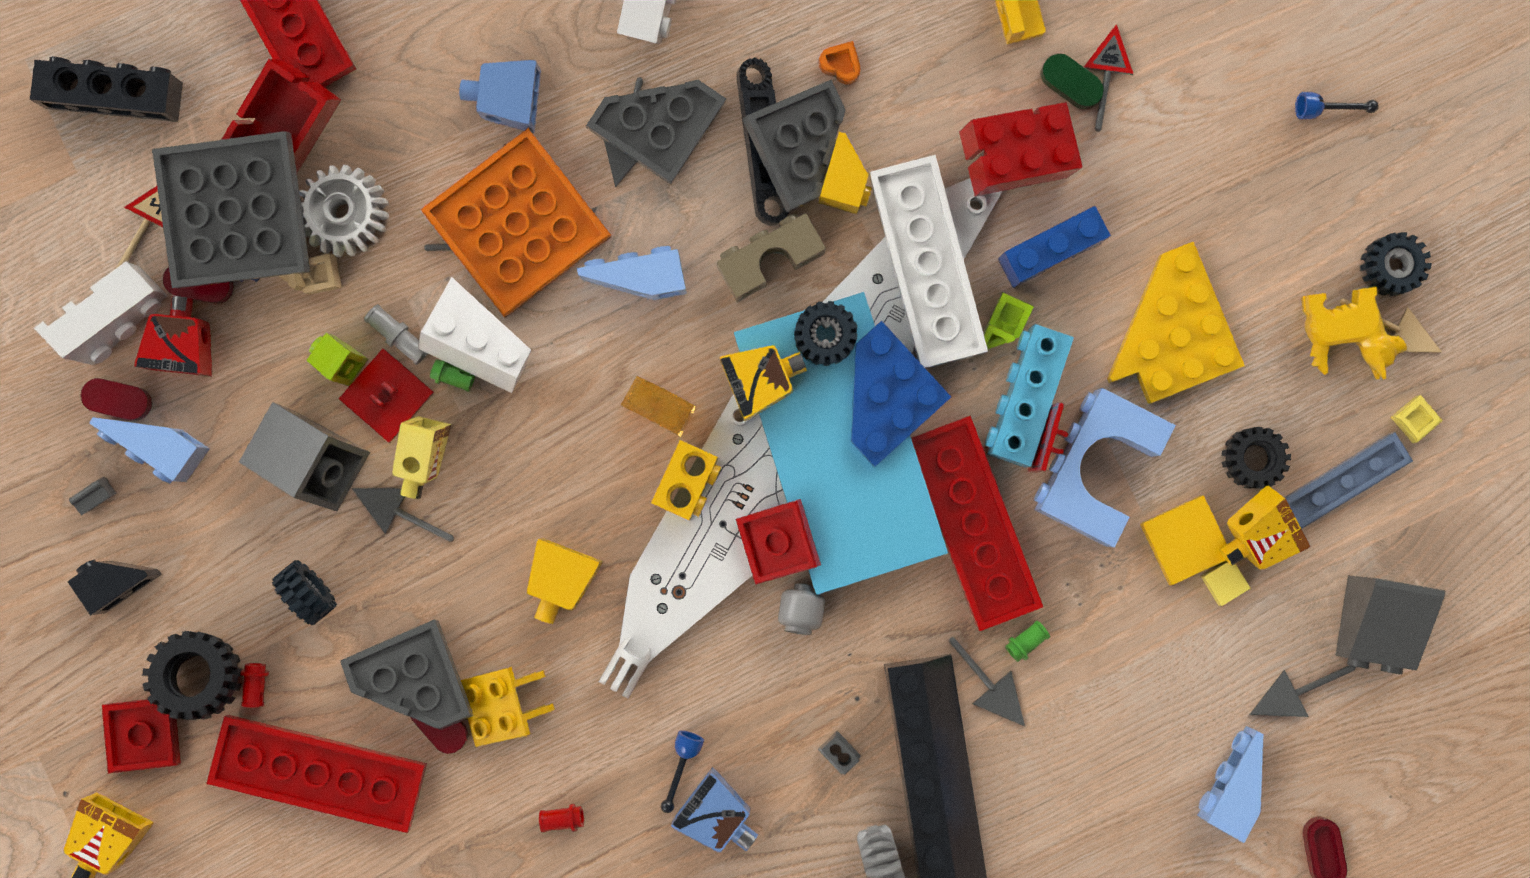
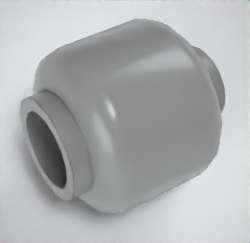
[778,584,825,635]

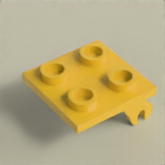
[461,667,555,747]

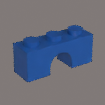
[998,206,1111,288]

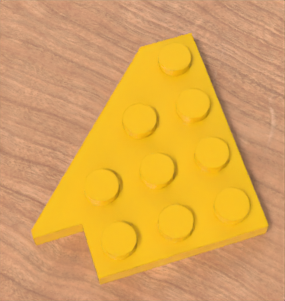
[1107,241,1245,404]

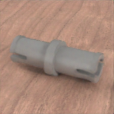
[364,304,428,365]

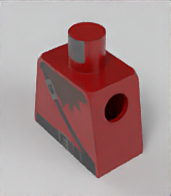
[134,296,212,377]

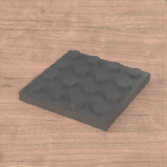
[152,131,310,288]

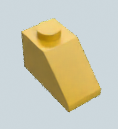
[819,132,872,214]

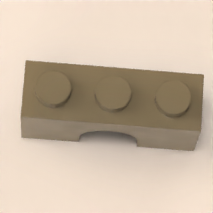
[717,213,826,302]

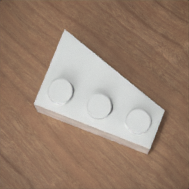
[617,0,676,43]
[34,261,167,365]
[418,277,531,393]

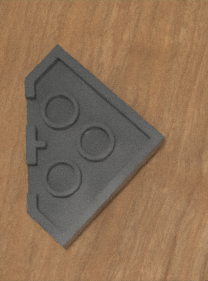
[586,80,726,184]
[742,80,846,212]
[340,619,474,730]

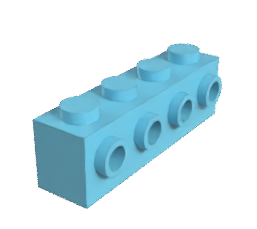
[985,324,1074,468]

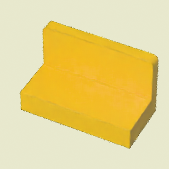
[995,0,1046,44]

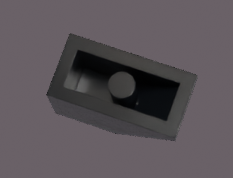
[67,559,162,616]

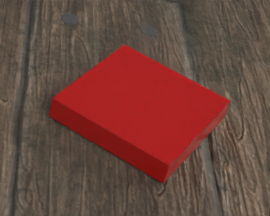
[735,499,821,585]
[101,699,181,774]

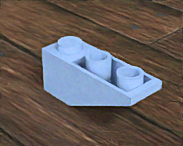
[577,246,687,300]
[89,417,209,483]
[1197,726,1263,843]

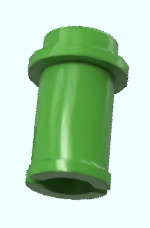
[430,359,476,392]
[1005,620,1051,662]

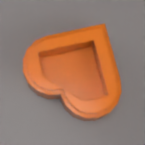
[819,41,861,85]

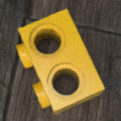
[651,440,721,521]

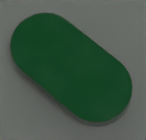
[1041,53,1103,109]

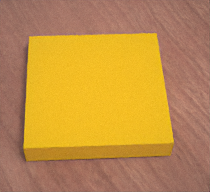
[1140,495,1227,585]

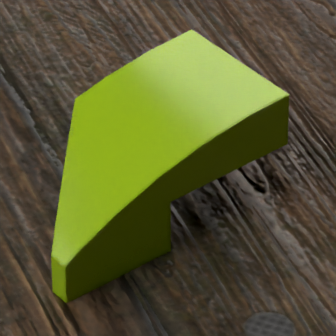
[983,292,1034,349]

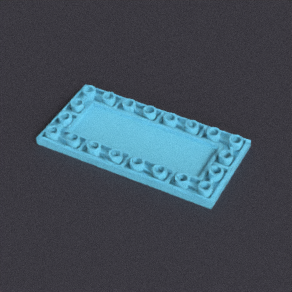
[734,292,948,595]

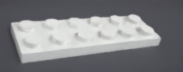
[869,155,988,369]

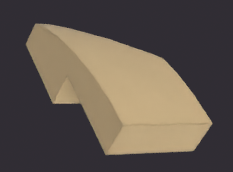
[279,253,342,294]

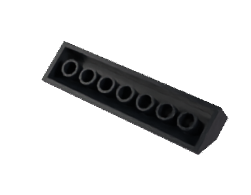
[884,654,987,878]

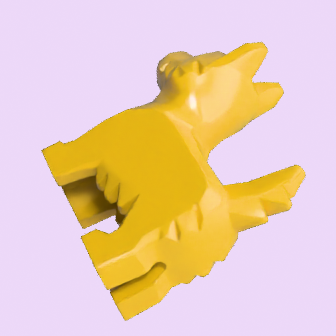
[1301,287,1407,380]

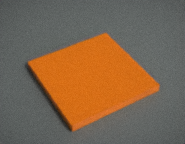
[420,128,612,318]

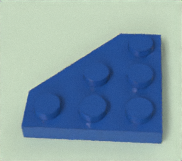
[851,321,951,467]

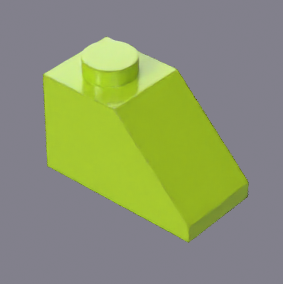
[306,332,368,386]

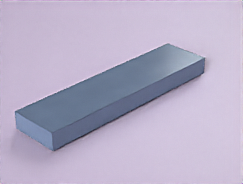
[1284,432,1413,529]

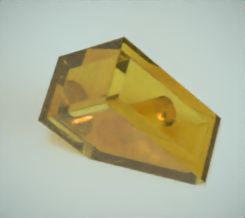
[621,376,696,437]

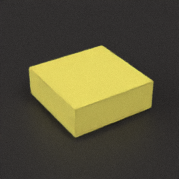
[1391,395,1443,443]
[1201,561,1251,606]

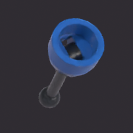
[1295,92,1379,119]
[660,730,704,813]

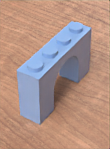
[1034,388,1176,548]

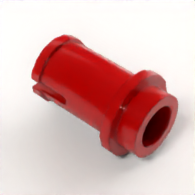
[240,663,269,708]
[539,803,584,833]

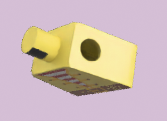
[392,416,451,499]

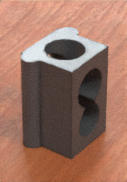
[69,477,116,516]
[818,731,861,775]

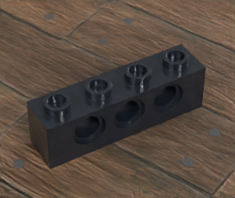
[29,56,183,122]

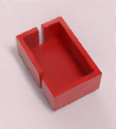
[221,59,341,173]
[959,102,1083,196]

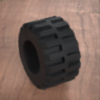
[142,631,242,720]

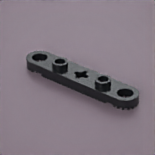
[736,57,790,226]

